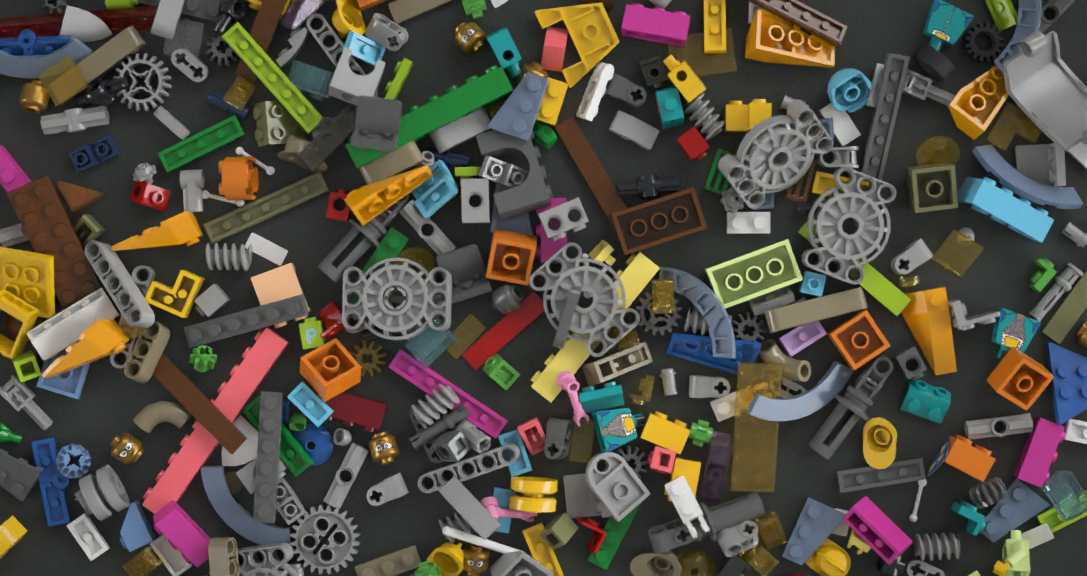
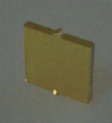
[38,55,89,106]
[932,229,984,277]

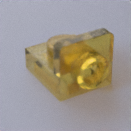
[223,75,257,111]
[652,279,675,313]
[628,374,655,405]
[740,541,779,576]

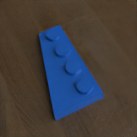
[666,333,762,378]

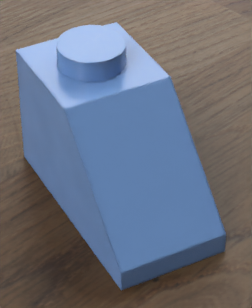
[120,500,157,552]

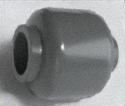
[491,283,524,314]

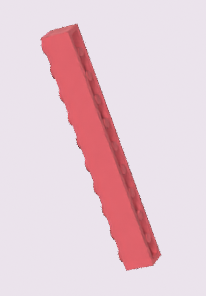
[142,327,290,514]

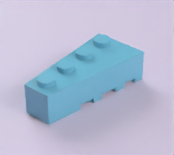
[957,177,1054,243]

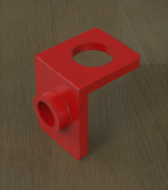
[130,181,171,211]
[318,302,346,338]
[575,516,607,554]

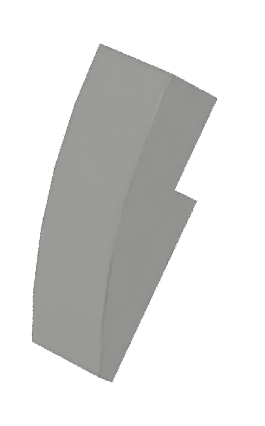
[439,476,500,540]

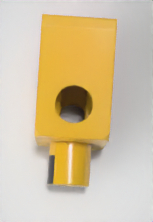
[663,53,706,102]

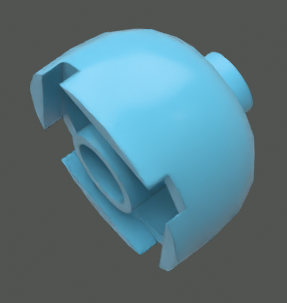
[827,68,872,112]

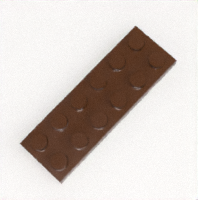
[7,175,103,310]

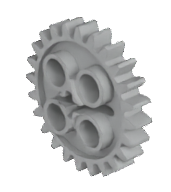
[290,504,360,574]

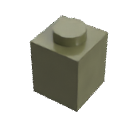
[540,512,579,550]

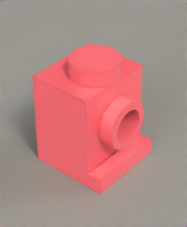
[647,446,676,474]

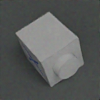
[194,284,231,317]

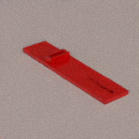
[461,291,548,371]

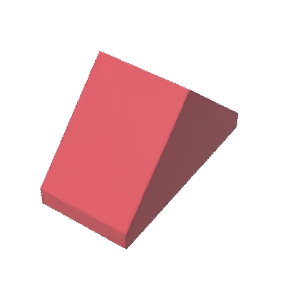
[541,26,568,73]
[517,417,546,456]

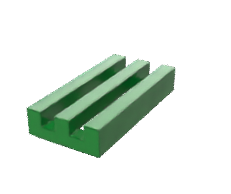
[704,148,737,195]

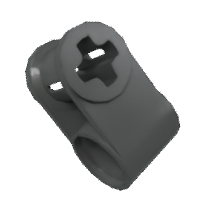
[605,74,647,108]
[544,417,574,460]

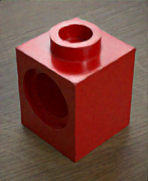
[676,126,710,161]
[326,189,351,222]

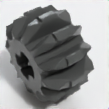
[206,30,238,66]
[731,312,766,342]
[618,445,648,479]
[969,477,1008,509]

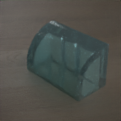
[1042,471,1087,521]

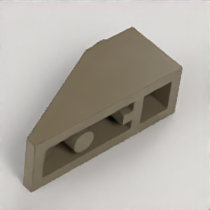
[581,342,653,386]

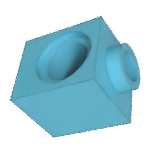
[798,271,826,297]

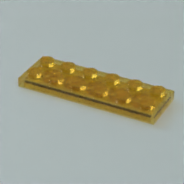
[730,362,782,492]

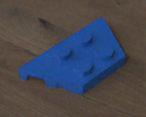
[1045,343,1087,426]

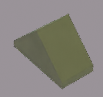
[74,214,106,249]

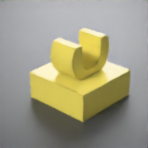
[588,239,616,267]
[847,529,871,554]

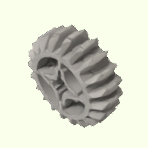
[113,53,172,111]

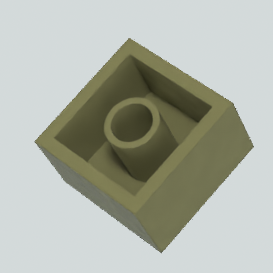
[906,162,958,213]

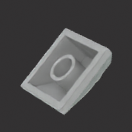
[490,550,554,576]

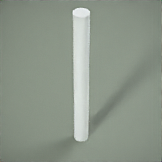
[442,526,521,554]

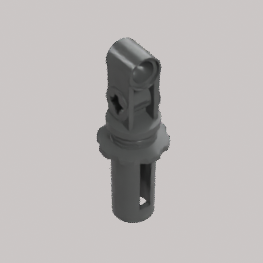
[317,194,409,284]
[808,355,893,460]
[648,492,765,553]

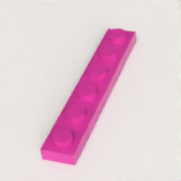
[389,349,508,439]

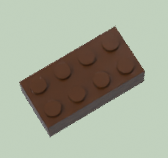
[610,187,707,256]

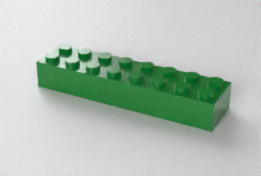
[345,65,514,170]

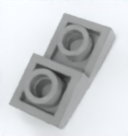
[276,27,309,69]
[609,111,659,150]
[478,155,529,188]
[277,477,306,525]

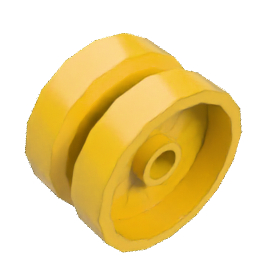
[509,476,558,513]

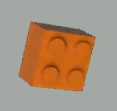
[486,229,537,285]
[827,310,890,370]
[300,338,361,402]
[986,347,1054,411]
[944,434,995,482]

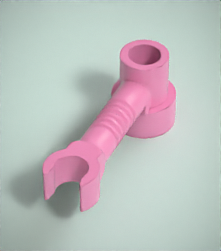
[556,371,589,427]
[480,497,538,522]

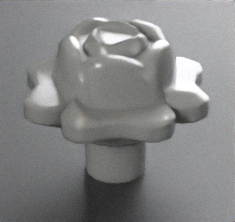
[133,162,157,184]
[720,187,744,214]

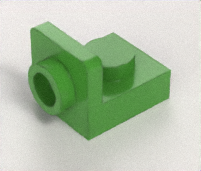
[1029,258,1057,292]
[483,353,521,391]

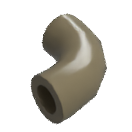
[758,339,811,382]
[133,401,192,433]

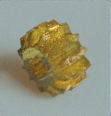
[350,340,386,377]

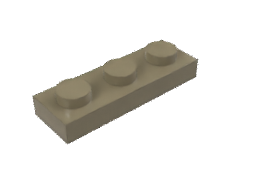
[354,544,422,576]

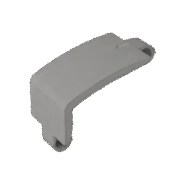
[1003,30,1087,151]

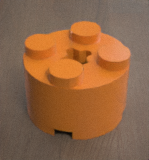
[219,156,259,200]

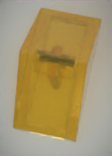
[755,511,788,550]
[123,546,163,576]

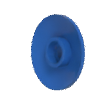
[293,423,334,466]

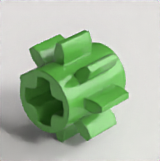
[462,0,487,19]
[189,345,217,372]
[688,419,713,447]
[415,560,442,576]

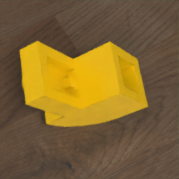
[0,516,27,559]

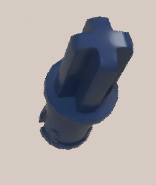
[207,90,251,120]
[428,147,470,167]

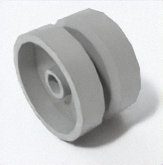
[79,465,130,521]

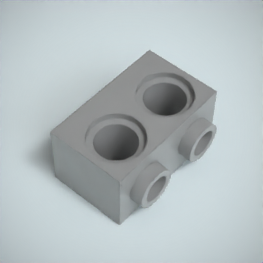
[538,197,589,241]

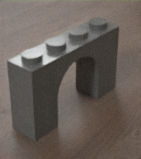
[476,130,553,220]

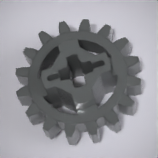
[635,289,682,336]

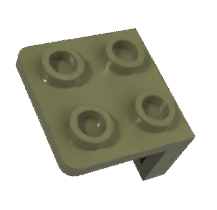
[253,101,308,147]

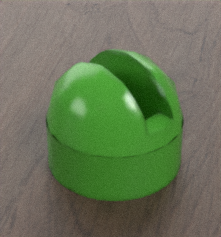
[289,412,306,431]

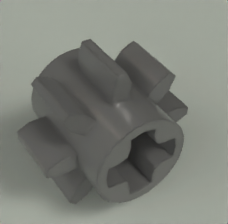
[42,0,69,15]

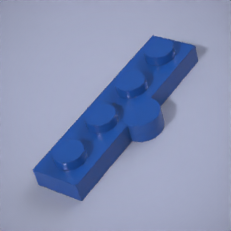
[0,29,71,57]
[31,437,71,527]

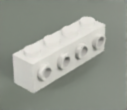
[26,287,119,361]

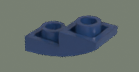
[69,135,120,173]

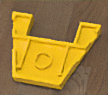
[534,2,620,88]

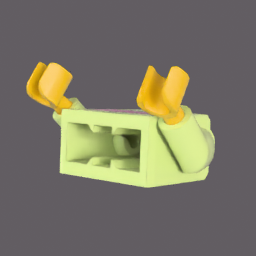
[993,530,1030,576]

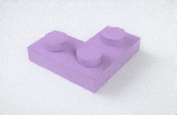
[778,297,827,357]

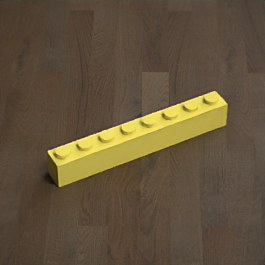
[531,252,660,403]

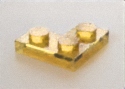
[985,102,1042,151]

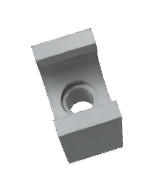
[328,47,386,106]
[461,178,490,224]

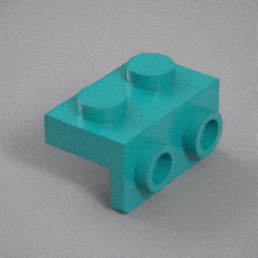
[900,379,951,424]
[578,381,624,413]
[950,500,986,536]

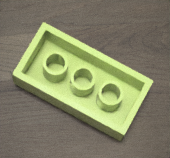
[705,239,803,308]

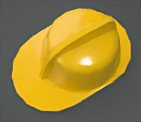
[332,0,366,38]
[863,417,897,469]
[805,538,851,576]
[426,542,464,576]

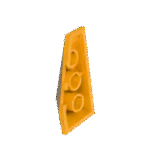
[745,9,835,68]
[948,65,1009,140]
[344,165,434,226]
[111,211,203,251]
[901,287,957,376]
[41,319,129,378]

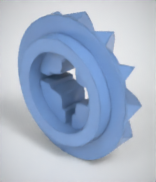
[56,444,91,479]

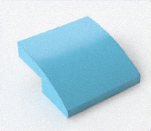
[411,160,458,219]

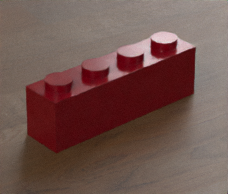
[296,381,388,432]

